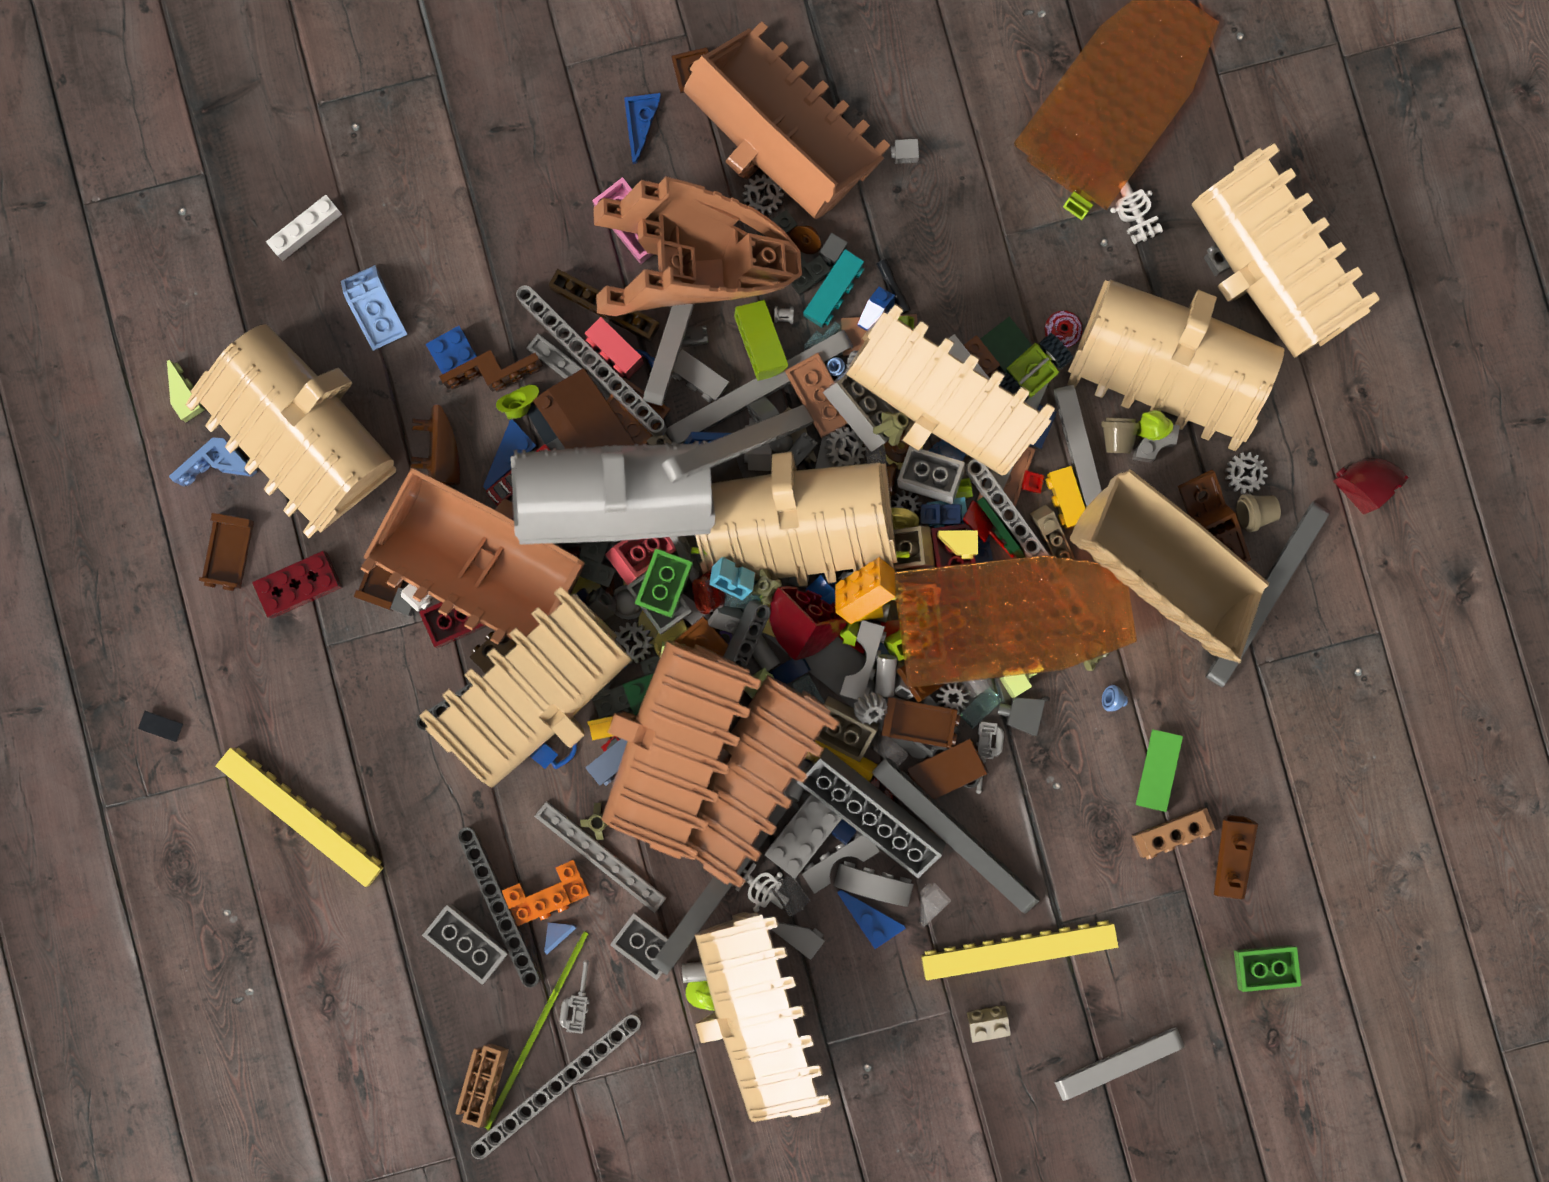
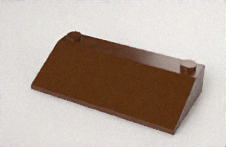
[533,368,636,449]

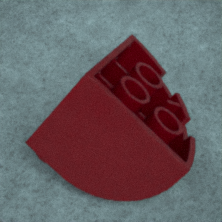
[1333,458,1409,515]
[769,586,849,660]

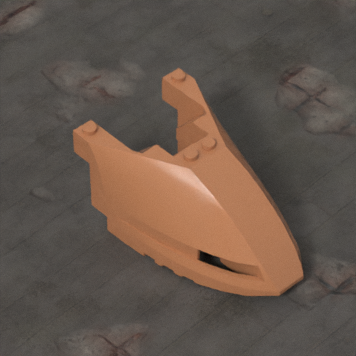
[594,177,802,316]

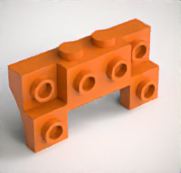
[502,860,590,926]

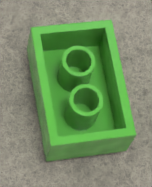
[635,548,693,618]
[1234,945,1301,992]

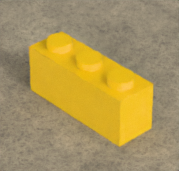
[1046,466,1085,529]

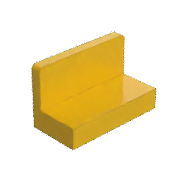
[587,716,614,741]

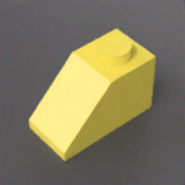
[937,530,978,559]

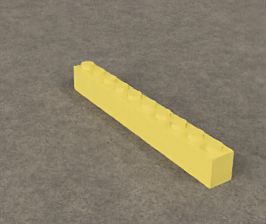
[216,747,383,887]
[921,920,1118,980]

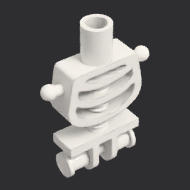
[1110,181,1163,245]
[732,862,788,912]

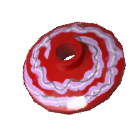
[1044,311,1082,348]

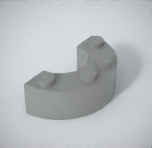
[833,861,914,907]

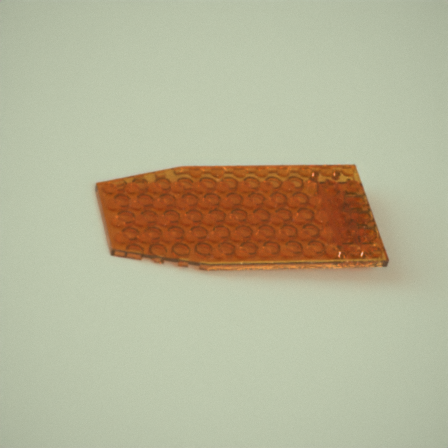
[1014,0,1219,210]
[895,555,1137,688]

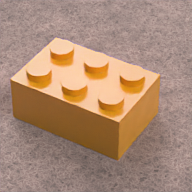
[835,557,896,624]

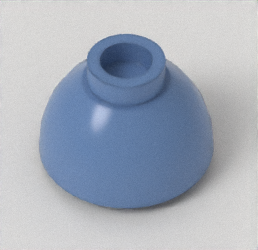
[1102,685,1128,711]

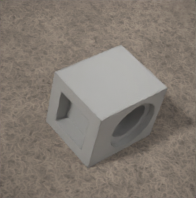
[891,139,919,164]

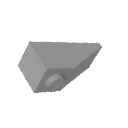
[771,922,825,960]

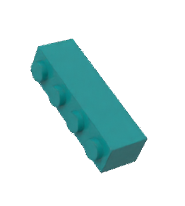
[803,250,865,328]

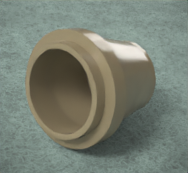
[1101,418,1140,453]
[1236,494,1281,532]

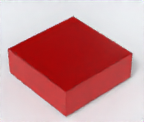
[1021,471,1045,494]

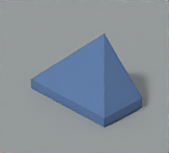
[544,922,578,954]

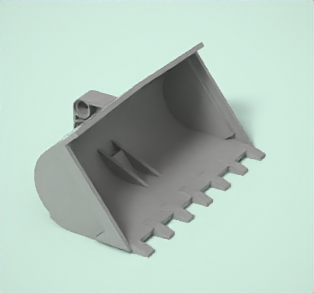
[511,441,715,544]

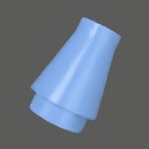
[827,357,846,376]

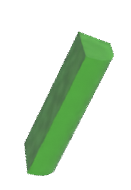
[1136,729,1183,812]

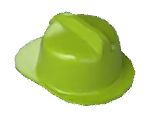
[496,385,539,419]
[1136,410,1173,440]
[686,981,715,1011]

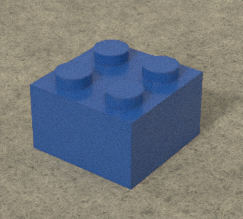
[426,326,477,374]

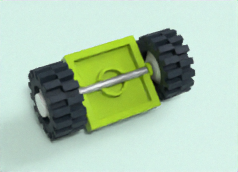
[999,333,1073,402]

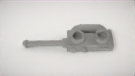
[976,721,1004,794]
[560,960,590,1034]

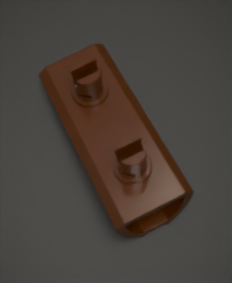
[410,405,460,485]
[1214,814,1258,899]

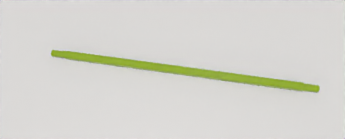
[484,932,588,1130]

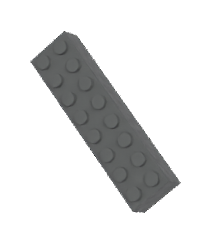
[797,747,946,878]

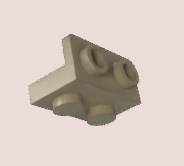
[967,1006,1011,1043]

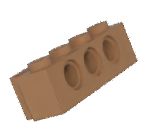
[1132,807,1215,860]
[455,1044,509,1128]

